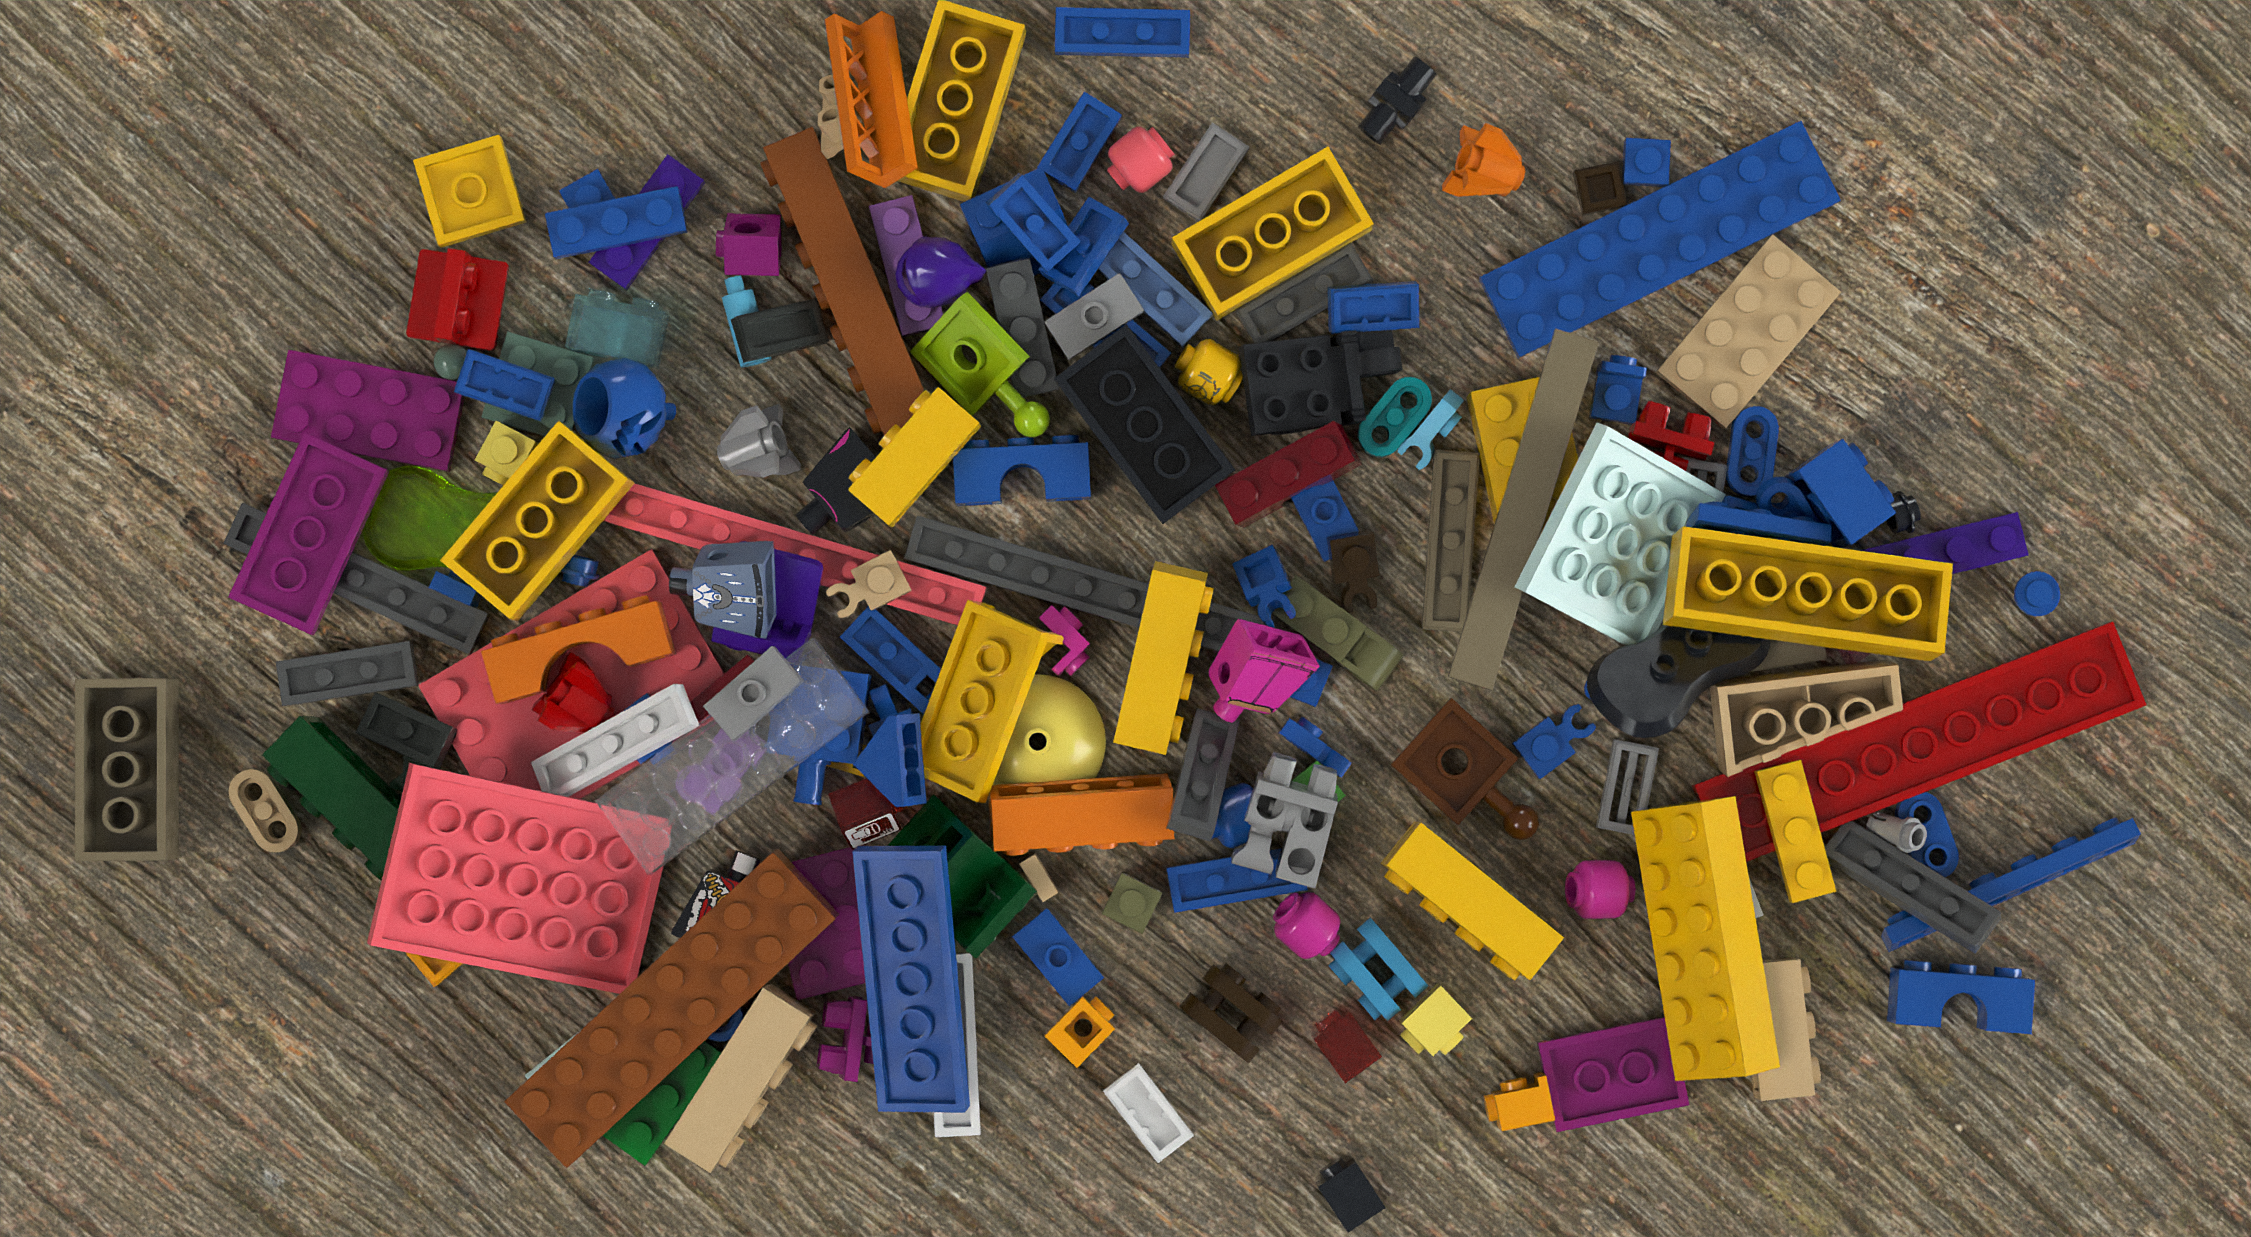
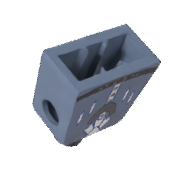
[669,541,776,639]

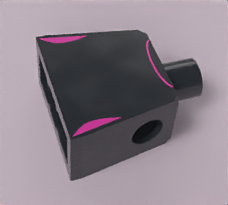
[795,427,876,535]

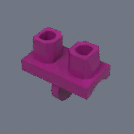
[816,995,873,1082]

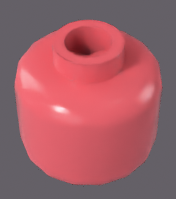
[1107,126,1175,193]

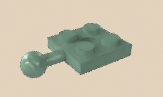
[434,331,595,437]

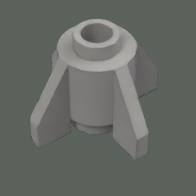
[717,404,801,478]

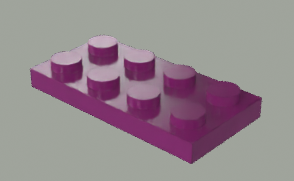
[271,350,465,472]
[228,433,389,635]

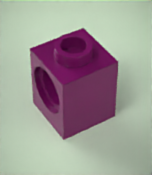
[716,213,783,276]

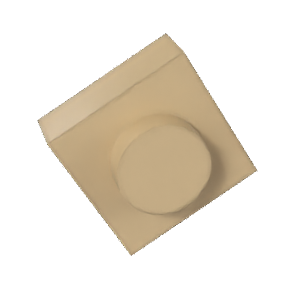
[1019,853,1059,902]

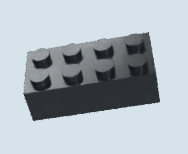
[1054,324,1235,524]

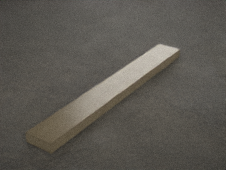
[1448,329,1599,691]

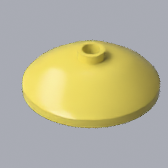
[993,674,1106,785]

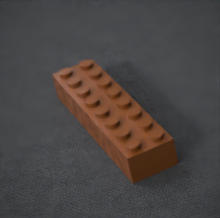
[504,848,839,1169]

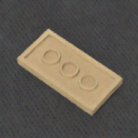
[1656,235,1841,430]

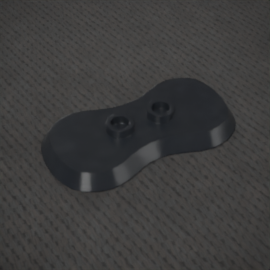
[1587,625,1770,738]

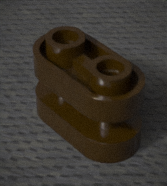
[1179,963,1283,1063]

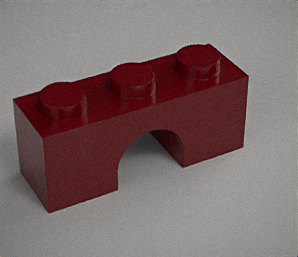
[1215,421,1363,528]

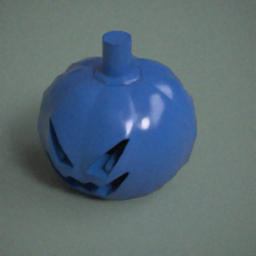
[573,358,676,459]

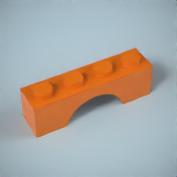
[481,595,676,704]

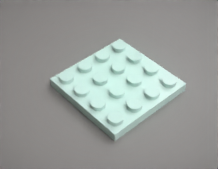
[1515,422,1726,646]

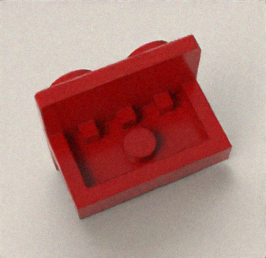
[406,248,509,351]

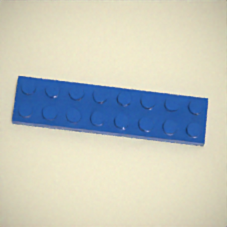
[1479,121,1841,359]

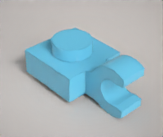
[1398,389,1464,470]

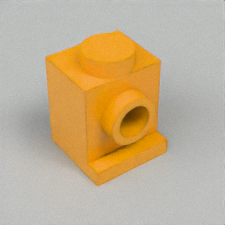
[1045,996,1115,1068]
[1483,1072,1555,1131]

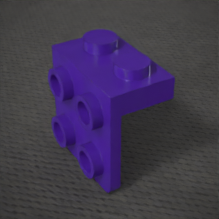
[711,541,824,664]

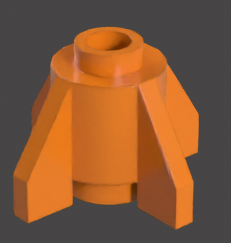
[1442,123,1525,197]

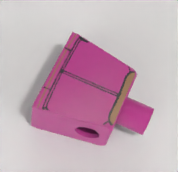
[1209,619,1319,723]

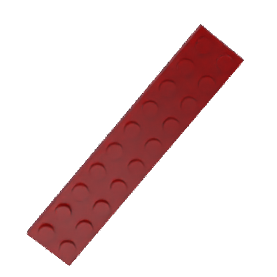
[1692,622,2147,862]

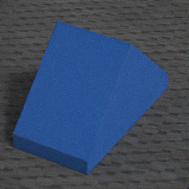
[853,713,927,807]

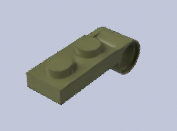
[1272,575,1404,692]

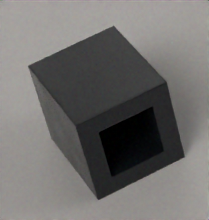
[1316,1157,1386,1233]

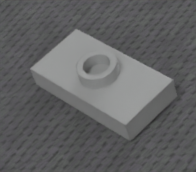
[1044,273,1145,360]
[703,646,804,741]

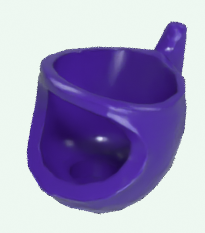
[895,236,987,308]

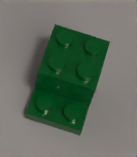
[887,794,1037,959]

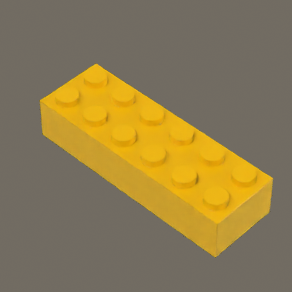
[1663,526,1953,661]
[1631,796,1780,1081]

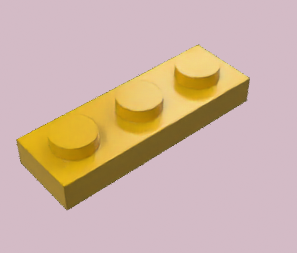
[1754,760,1836,903]

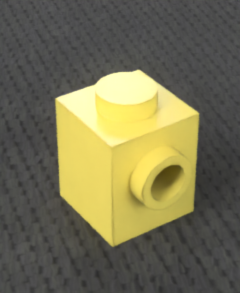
[475,421,539,485]
[1399,983,1472,1056]

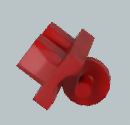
[1627,401,1715,471]

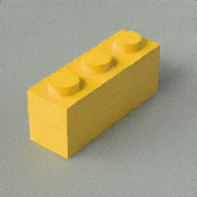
[848,387,981,528]

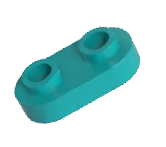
[1357,377,1432,458]

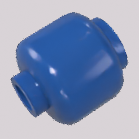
[1211,783,1253,848]

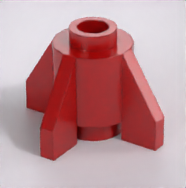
[531,652,615,733]

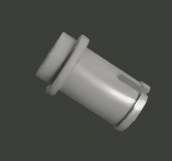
[1866,811,1927,853]

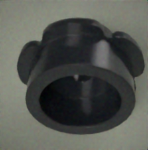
[1886,491,1921,534]

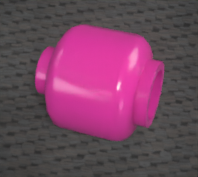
[1565,860,1636,919]
[1273,892,1341,959]

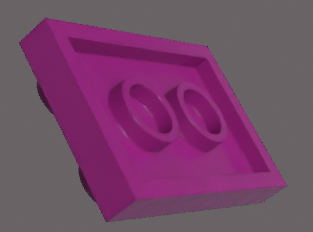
[788,846,865,1000]
[1537,1016,1690,1132]

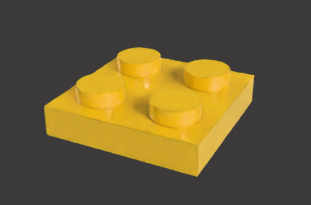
[413,135,527,248]

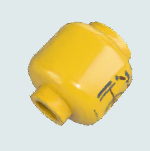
[1175,339,1243,405]

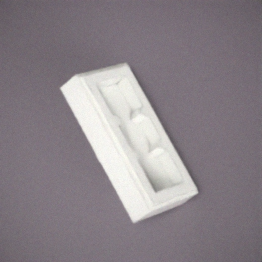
[1103,1063,1194,1163]

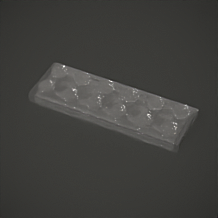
[595,638,869,875]

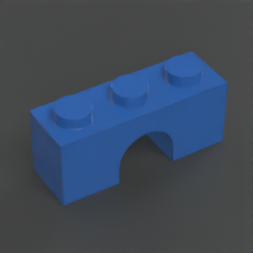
[953,435,1091,506]
[1887,960,2035,1034]

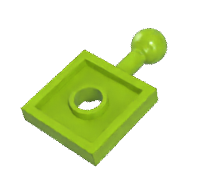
[910,291,1050,437]

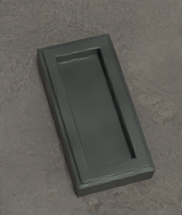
[731,298,829,363]

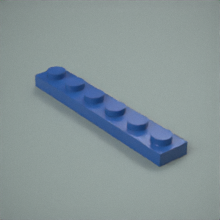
[1881,818,2141,952]

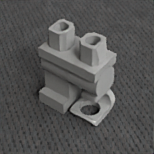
[1231,752,1338,888]

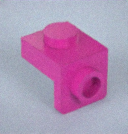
[1039,605,1090,676]

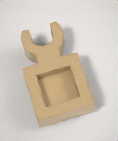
[826,550,912,618]

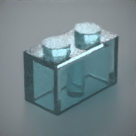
[565,289,669,369]

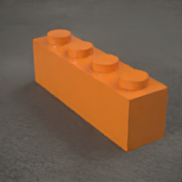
[988,773,1175,856]

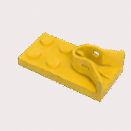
[920,600,1064,803]

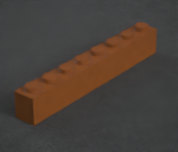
[760,127,953,463]

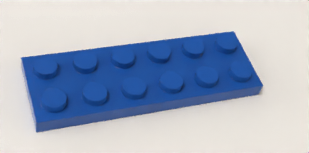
[852,846,970,1113]

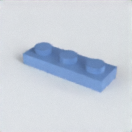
[1098,232,1213,348]

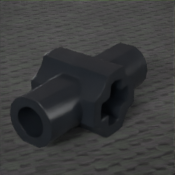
[1358,57,1437,145]

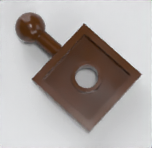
[1390,698,1539,840]

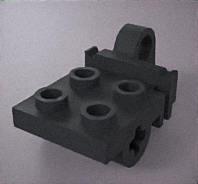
[1239,330,1403,436]

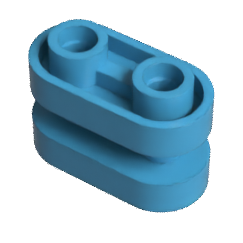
[1328,918,1429,1021]

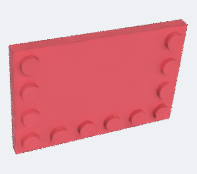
[418,549,725,799]
[367,763,674,994]

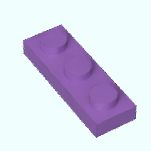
[869,195,943,338]

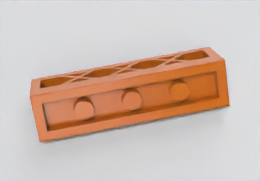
[825,11,918,188]

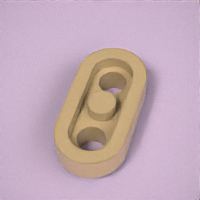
[229,769,302,852]

